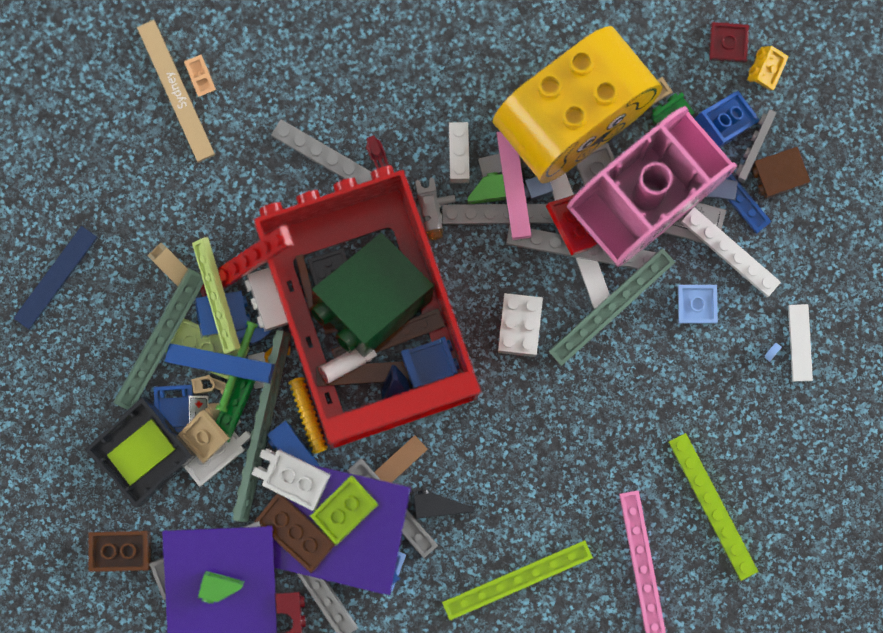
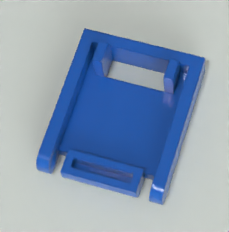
[154,385,194,432]

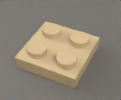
[178,410,230,464]

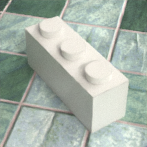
[449,122,469,183]
[244,268,288,332]

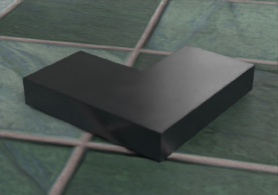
[307,248,347,286]

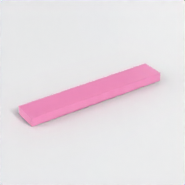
[497,132,532,240]

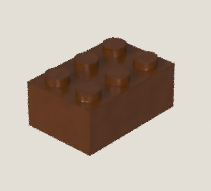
[88,531,151,572]

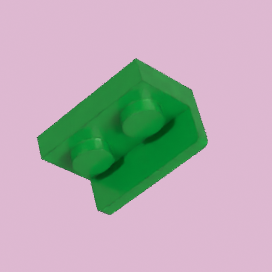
[650,93,695,126]

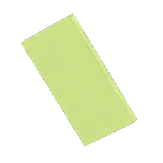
[165,318,250,380]

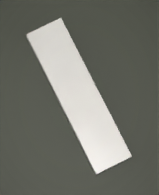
[788,304,813,382]

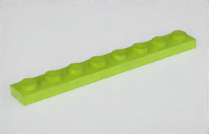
[668,433,758,581]
[442,540,593,620]

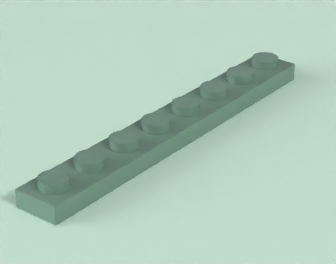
[548,248,675,366]
[113,268,204,410]

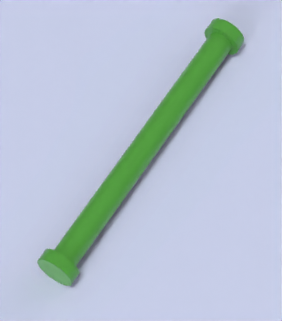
[215,321,258,413]

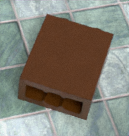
[751,146,811,200]

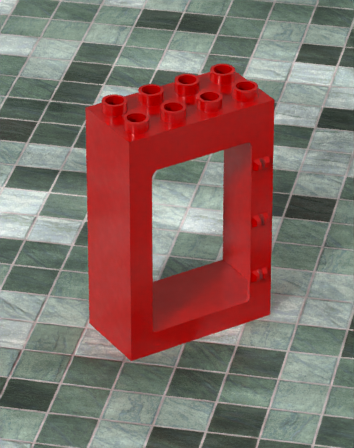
[254,165,481,449]

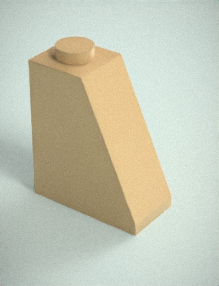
[147,243,188,286]

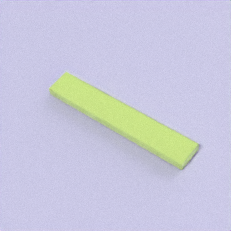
[192,237,241,354]

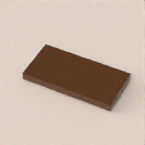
[254,493,336,573]

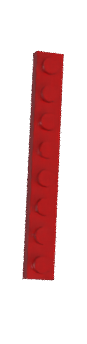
[200,226,293,297]

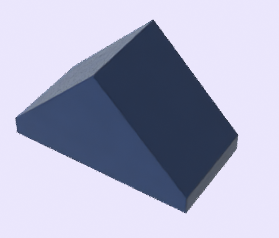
[381,365,410,400]

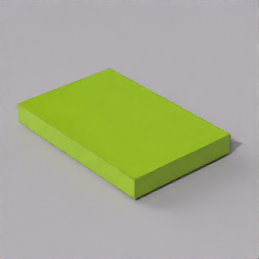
[107,419,176,486]
[310,476,379,545]

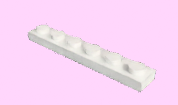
[681,207,781,297]

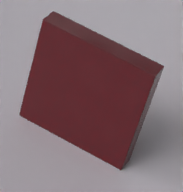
[709,22,749,63]

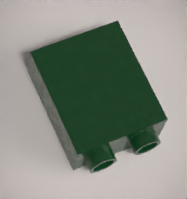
[309,232,434,357]

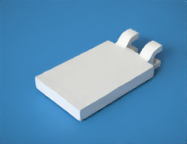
[184,420,251,487]
[252,448,331,511]

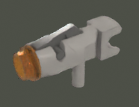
[415,178,456,240]

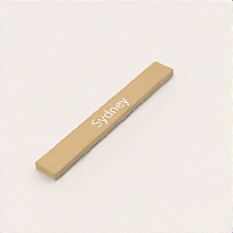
[137,20,215,163]

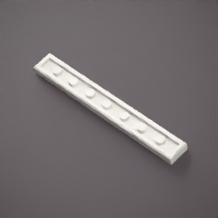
[550,173,610,309]

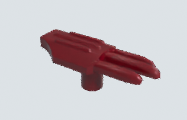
[366,135,389,169]

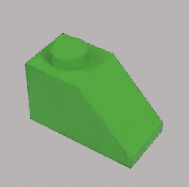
[467,172,506,204]
[198,571,244,603]

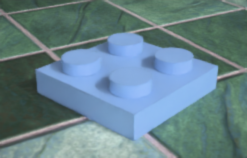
[678,285,718,324]

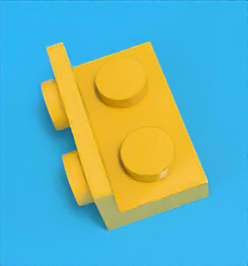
[747,46,789,90]

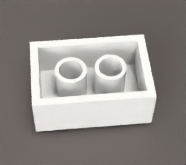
[498,293,543,357]

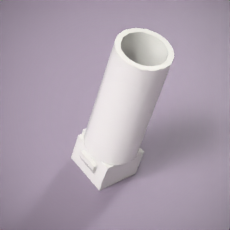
[318,349,377,384]

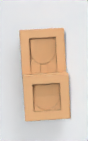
[184,54,216,97]

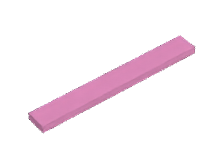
[619,490,666,633]

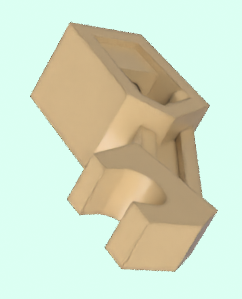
[191,375,227,395]

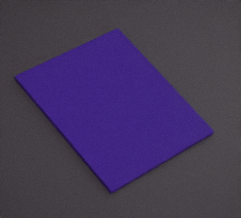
[273,464,411,595]
[162,525,277,633]

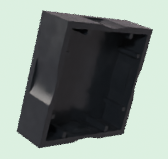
[85,397,196,508]

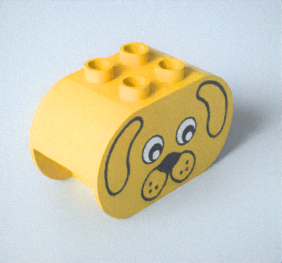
[493,26,662,183]

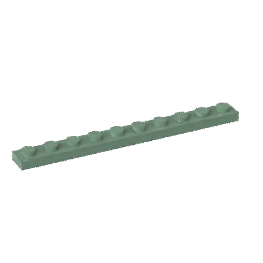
[233,330,292,522]

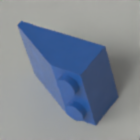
[694,91,759,148]

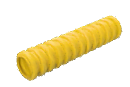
[288,377,328,454]

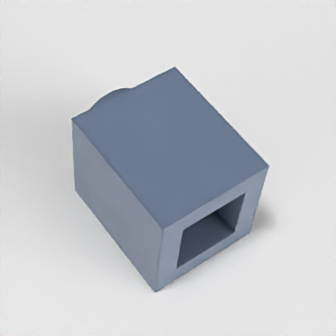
[524,177,553,201]

